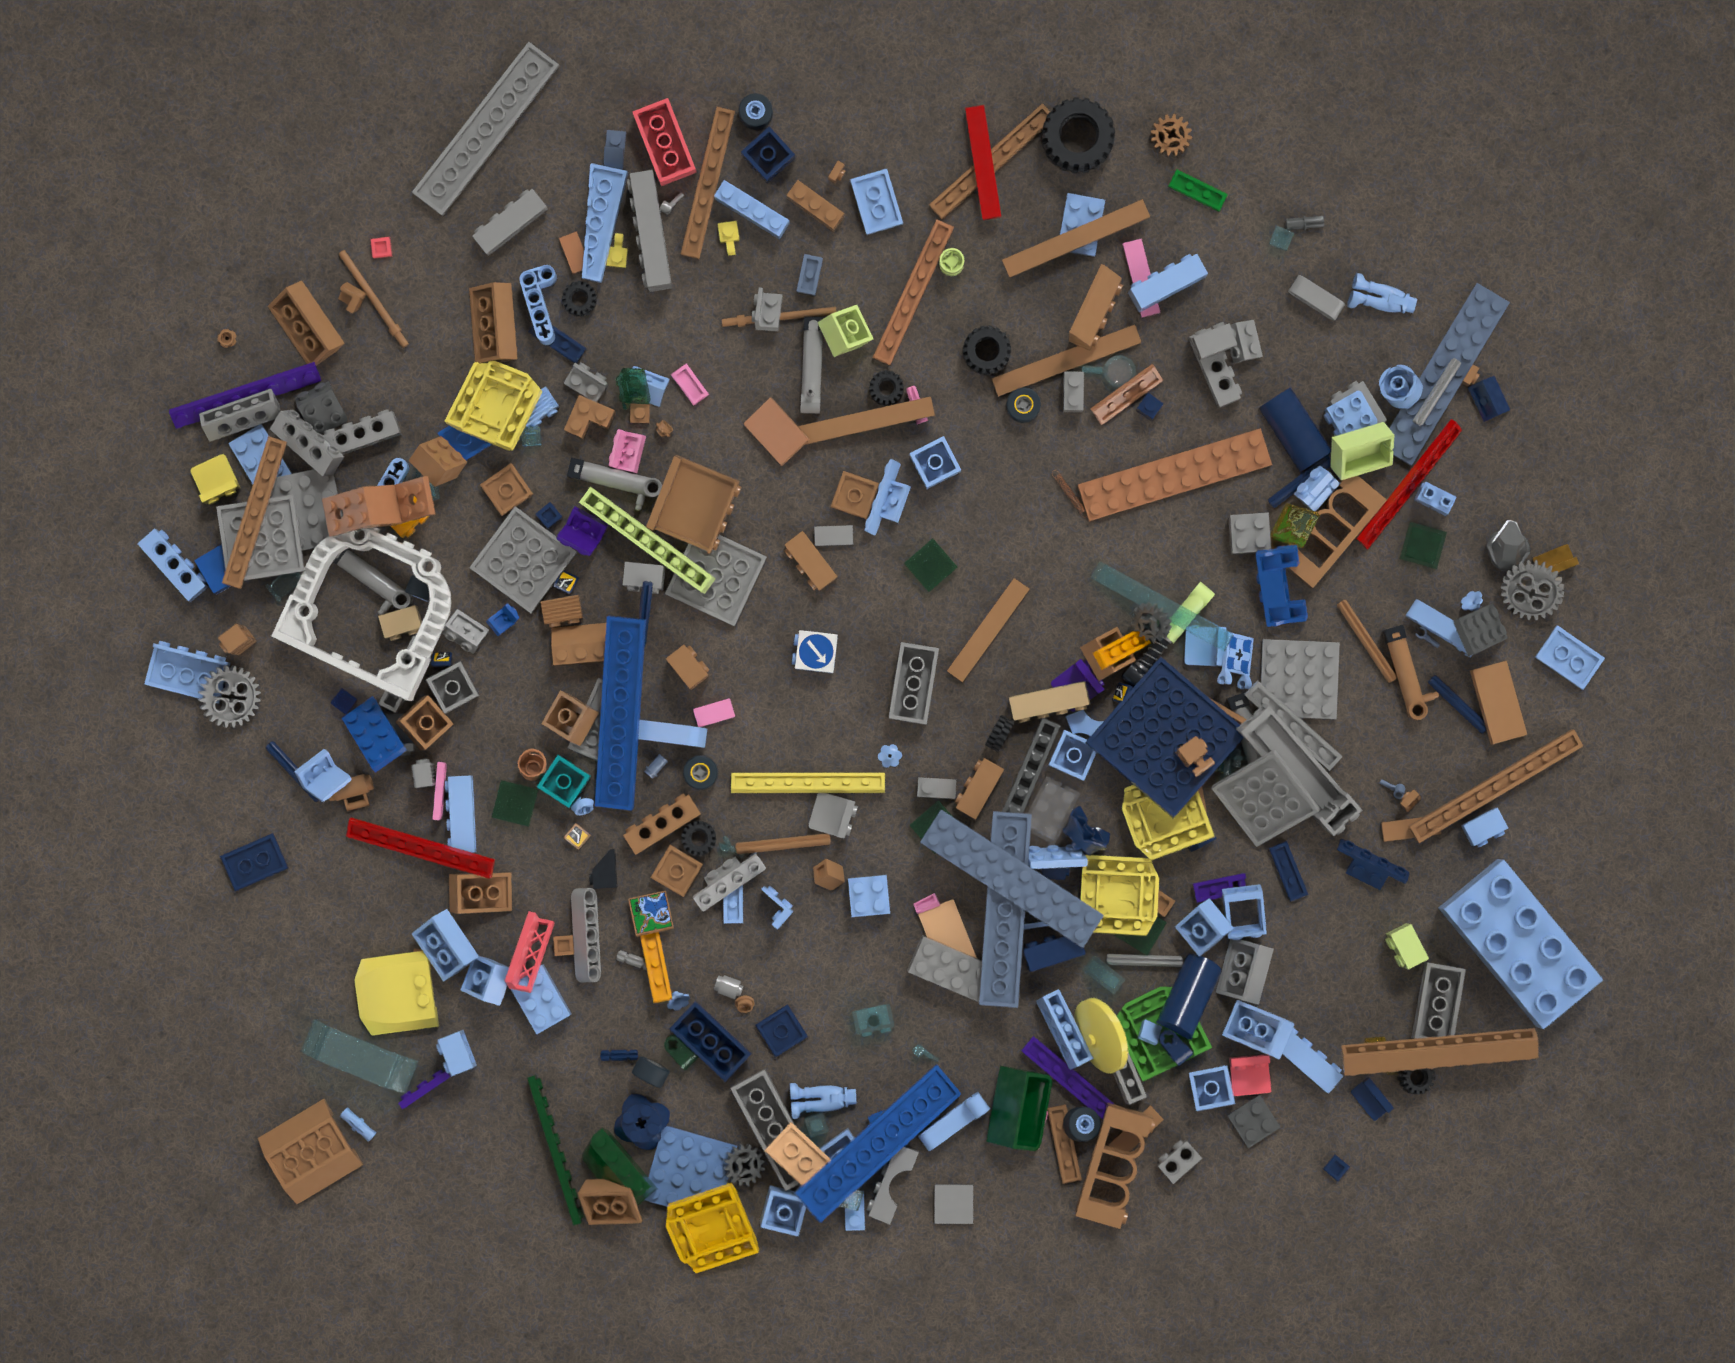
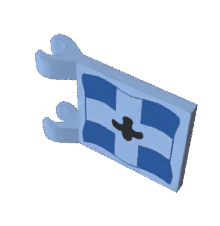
[1217,632,1254,689]

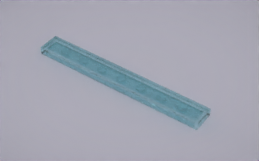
[1091,562,1234,652]

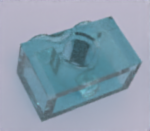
[852,1003,895,1037]

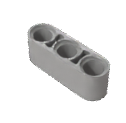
[1288,275,1345,321]

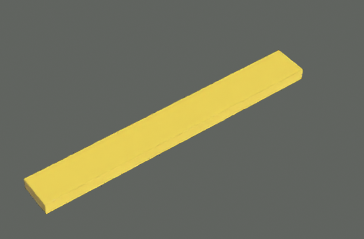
[731,773,885,793]

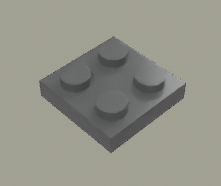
[1227,1095,1281,1148]

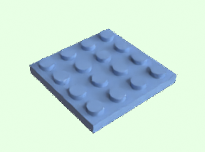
[645,1126,737,1207]

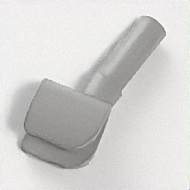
[660,192,684,214]

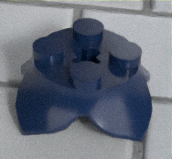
[1062,806,1110,856]
[614,1094,670,1150]

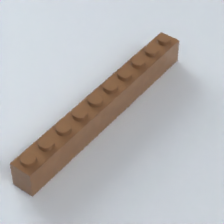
[1341,1028,1538,1076]

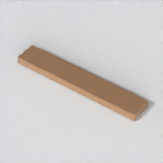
[947,578,1029,682]

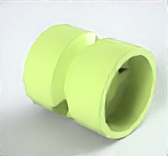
[939,248,964,276]

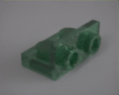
[616,368,651,410]

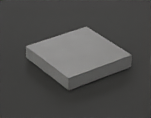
[935,1184,973,1224]

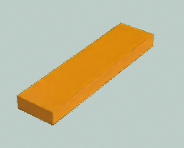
[1093,631,1151,670]
[640,932,672,1003]

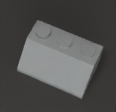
[1216,939,1274,1005]

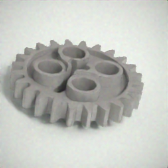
[1501,560,1564,620]
[198,665,261,728]

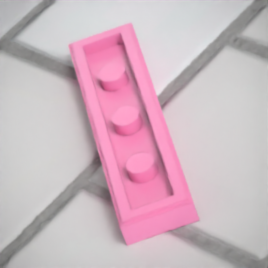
[1123,239,1160,318]

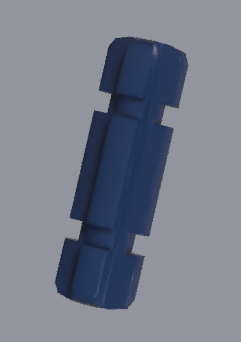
[600,1050,638,1061]

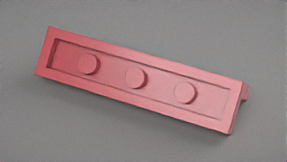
[505,912,555,993]

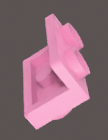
[609,429,646,473]

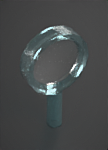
[1082,355,1136,388]

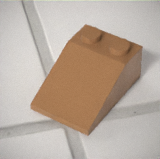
[449,872,512,914]
[578,1179,642,1225]

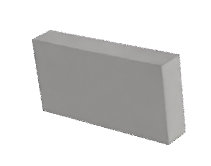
[814,525,853,546]

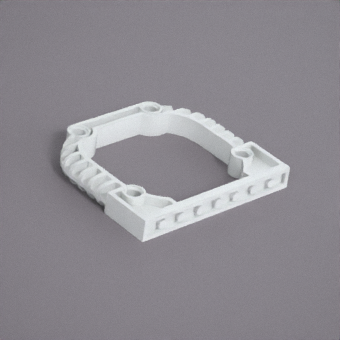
[272,527,451,701]

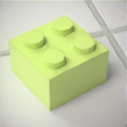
[818,305,873,357]
[1385,923,1429,969]

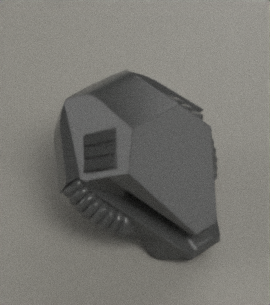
[1486,520,1530,572]

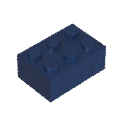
[1022,935,1086,972]

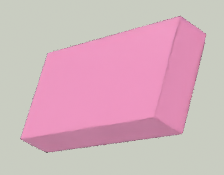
[671,364,709,406]
[693,698,735,727]

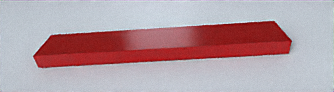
[965,105,1002,220]

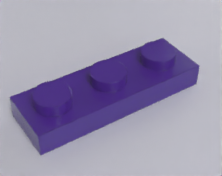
[398,1069,451,1109]

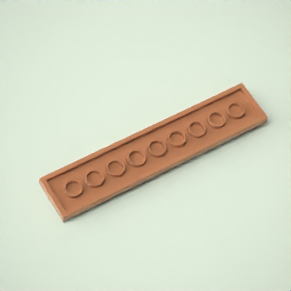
[1078,428,1272,521]

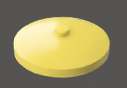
[1074,998,1128,1073]

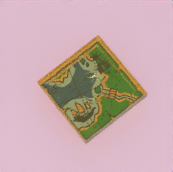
[1270,503,1320,548]

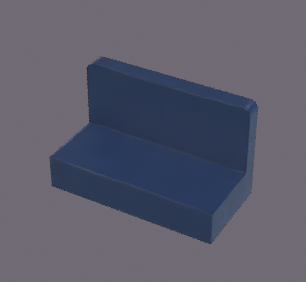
[1468,376,1510,422]
[1351,1077,1394,1121]

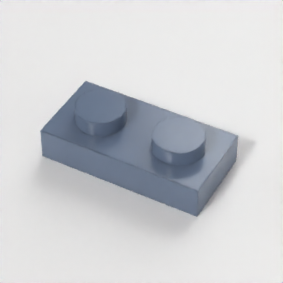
[796,254,823,296]

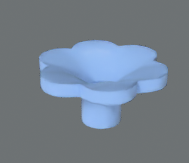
[1461,591,1483,611]
[878,744,902,767]
[667,991,690,1011]

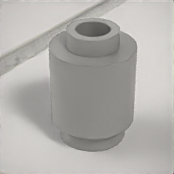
[714,975,744,999]

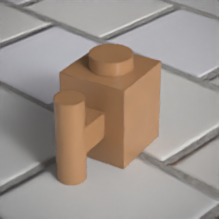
[1175,736,1215,777]

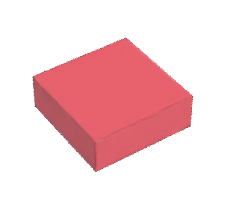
[371,237,392,259]

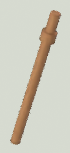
[339,250,409,348]
[722,307,836,327]

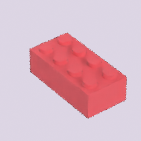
[633,98,697,186]

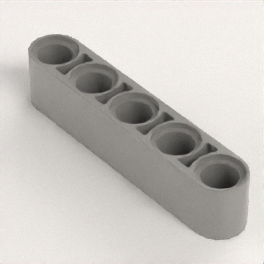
[571,888,601,982]

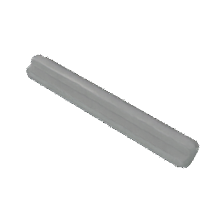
[1413,358,1461,426]
[1106,954,1183,967]

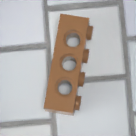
[623,793,701,855]

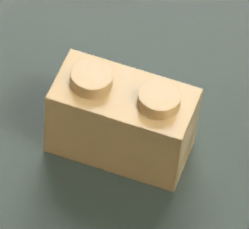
[378,605,422,641]

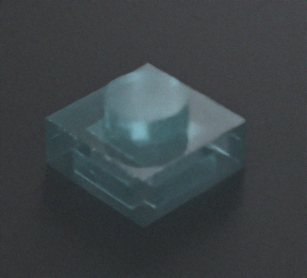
[1269,226,1294,251]
[521,427,542,446]

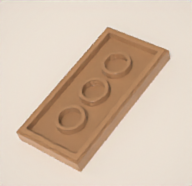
[1470,661,1527,745]

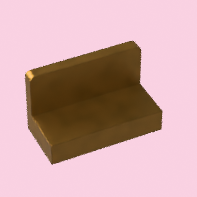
[1533,544,1579,572]

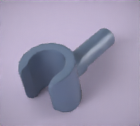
[1416,627,1440,648]
[1379,779,1405,799]

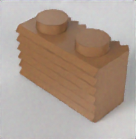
[541,595,583,628]

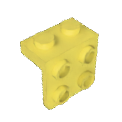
[191,454,240,505]

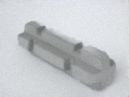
[616,950,647,970]

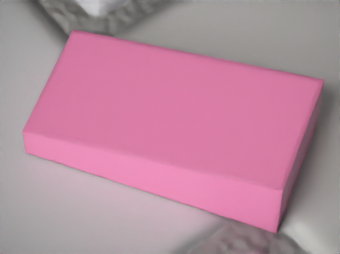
[913,893,940,914]

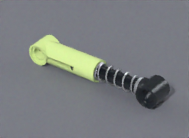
[1121,582,1215,688]

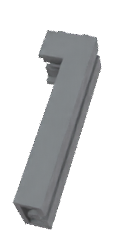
[1236,703,1362,836]

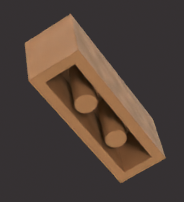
[787,180,845,232]
[784,531,838,592]
[218,624,257,655]
[954,758,1004,820]

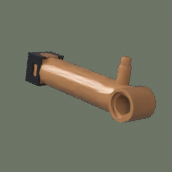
[1383,625,1439,720]

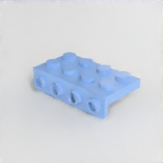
[144,641,230,704]

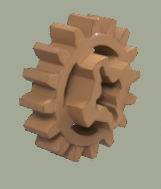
[1150,114,1192,157]

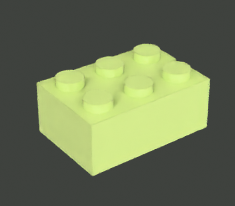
[1331,422,1394,480]

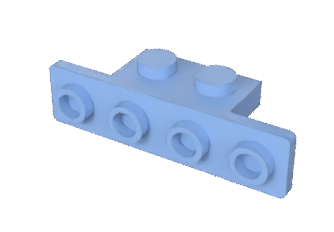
[865,459,911,535]

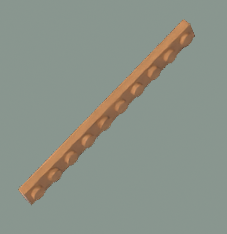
[1408,729,1583,843]

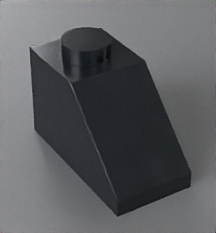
[589,849,618,889]

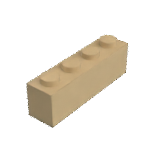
[1009,681,1090,723]

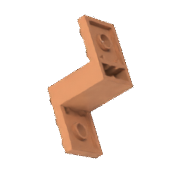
[322,476,435,537]

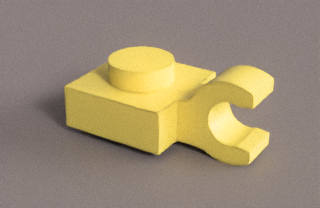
[718,221,740,256]
[607,233,628,268]

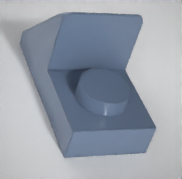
[604,130,626,170]

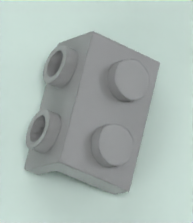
[1230,320,1263,364]

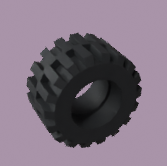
[963,325,1011,376]

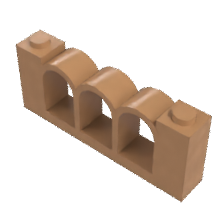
[1283,476,1387,589]
[1075,1103,1155,1229]

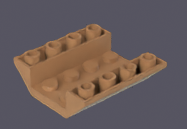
[258,1099,363,1204]

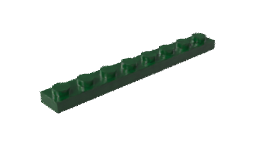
[527,1075,584,1225]

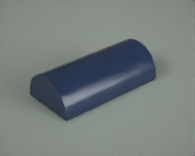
[1259,388,1331,472]
[1156,954,1222,1040]
[669,1001,752,1082]

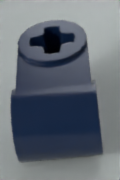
[1159,1030,1193,1066]

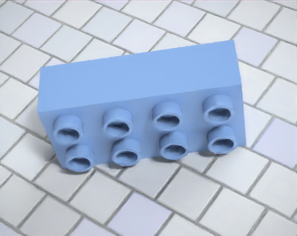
[1438,859,1603,1029]

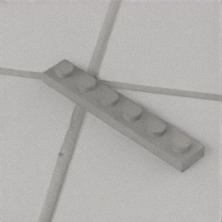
[1245,680,1342,771]

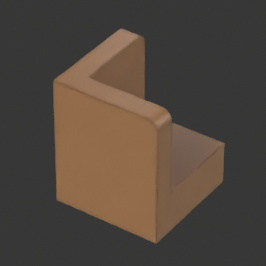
[339,282,367,314]
[813,859,845,890]

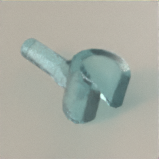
[719,836,744,858]
[912,1045,939,1062]

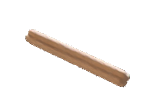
[1337,600,1397,683]
[735,833,831,854]

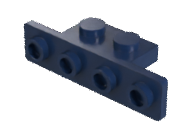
[1337,839,1409,890]

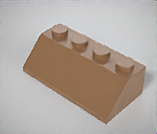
[1069,264,1124,351]
[268,281,345,365]
[469,282,517,364]
[551,623,606,666]

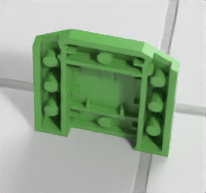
[1117,987,1212,1082]

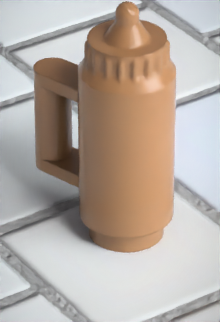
[329,774,374,811]

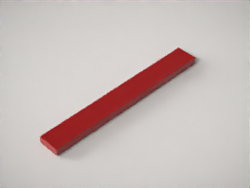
[1356,419,1462,549]
[346,817,495,879]

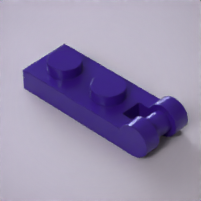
[1193,873,1247,902]

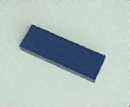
[528,317,587,364]
[1268,841,1308,902]

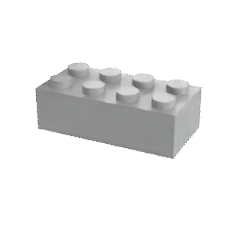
[889,642,939,725]
[907,935,982,1002]
[1411,962,1466,1039]

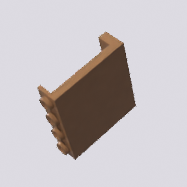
[646,455,742,554]

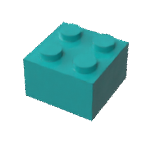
[537,755,591,808]

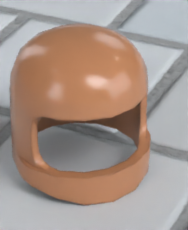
[518,749,546,781]

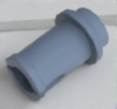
[644,754,668,779]

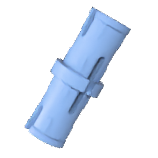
[339,1107,376,1142]

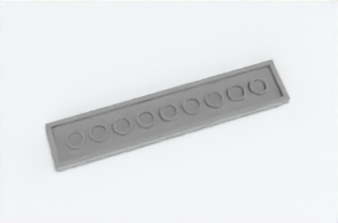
[412,42,559,216]

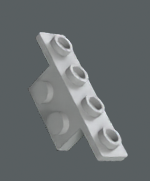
[693,854,766,911]

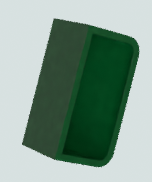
[986,1065,1052,1151]
[582,1128,658,1206]

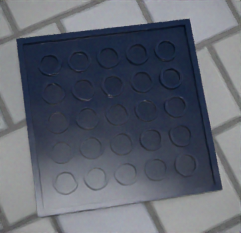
[1085,657,1244,818]

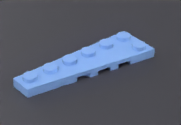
[582,163,628,283]

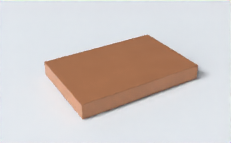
[743,397,810,466]

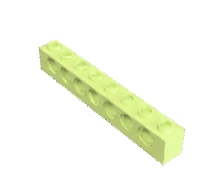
[579,487,716,594]

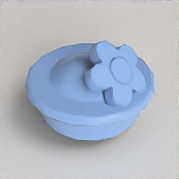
[571,797,594,816]

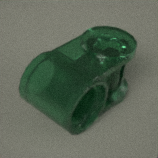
[664,1034,699,1071]

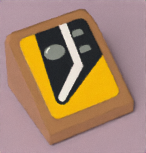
[563,823,591,850]

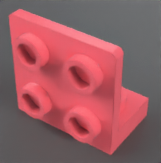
[1229,1054,1271,1096]

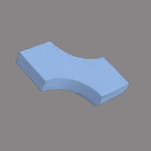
[1065,710,1104,736]

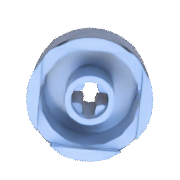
[1379,365,1423,409]

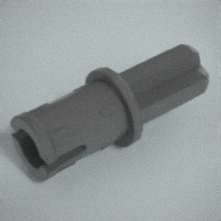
[1286,215,1324,231]

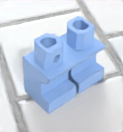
[1414,482,1456,516]

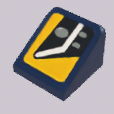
[553,571,579,595]
[431,652,452,667]
[1112,683,1133,703]

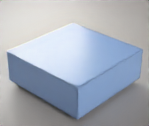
[1138,1020,1162,1046]

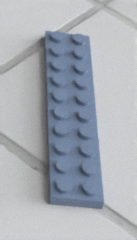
[1389,283,1510,466]
[920,810,1104,948]
[979,811,1032,1008]

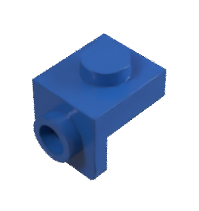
[486,603,519,636]

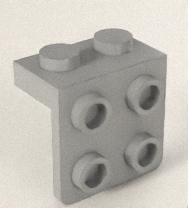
[809,793,858,839]

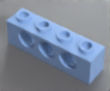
[138,528,208,602]
[1036,989,1093,1070]

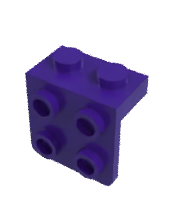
[556,506,609,556]
[1051,659,1104,712]

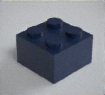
[741,126,795,184]

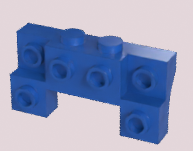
[1256,545,1308,627]

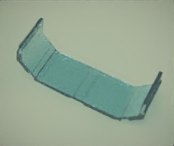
[301,1019,419,1094]

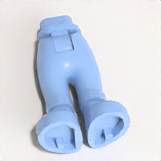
[1347,273,1417,313]
[790,1083,857,1119]

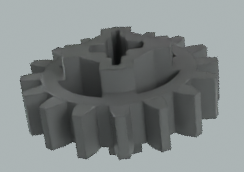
[1131,602,1172,642]
[723,1143,765,1186]

